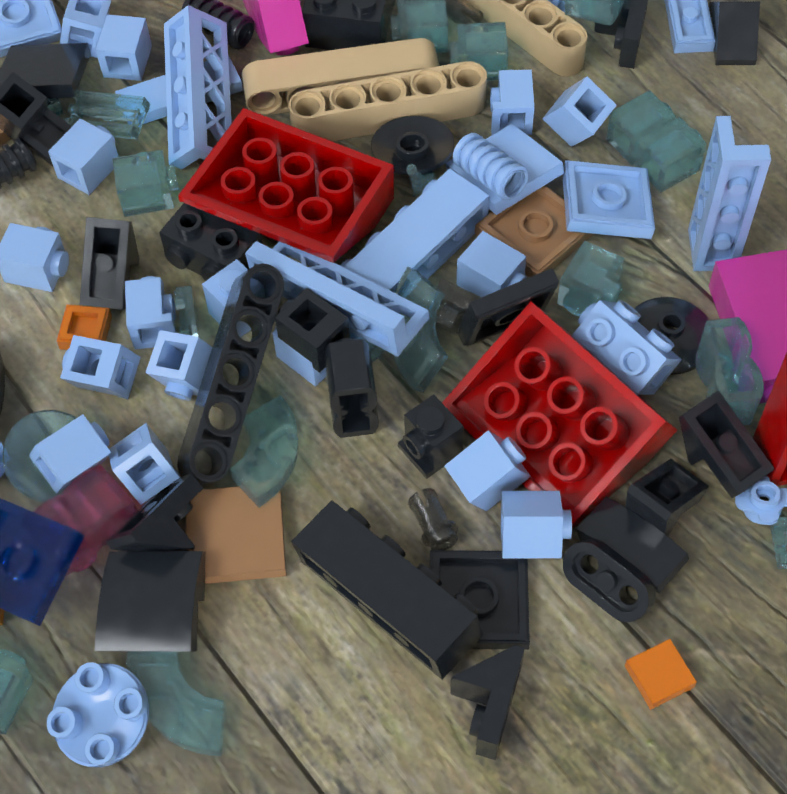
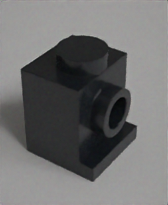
[275,288,350,373]
[398,394,464,479]

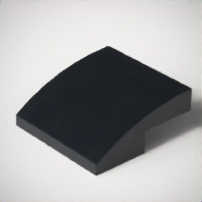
[95,551,206,652]

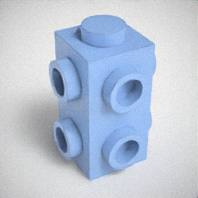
[572,300,682,395]

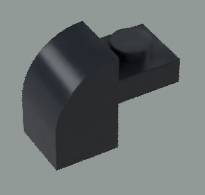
[0,72,72,166]

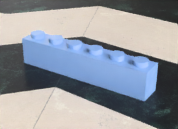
[272,169,489,387]

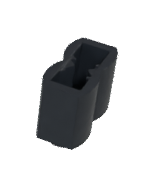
[324,338,379,438]

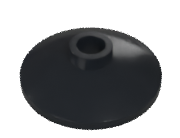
[371,116,454,175]
[634,297,714,375]

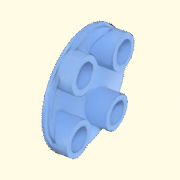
[47,662,149,768]

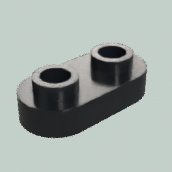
[563,538,656,622]

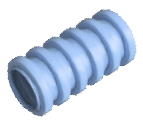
[453,133,528,200]

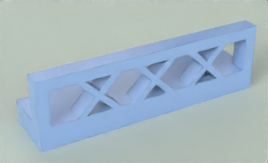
[164,5,232,169]
[688,116,771,271]
[245,241,429,357]

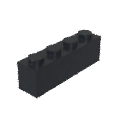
[291,500,483,680]

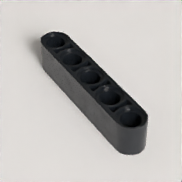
[177,263,284,485]

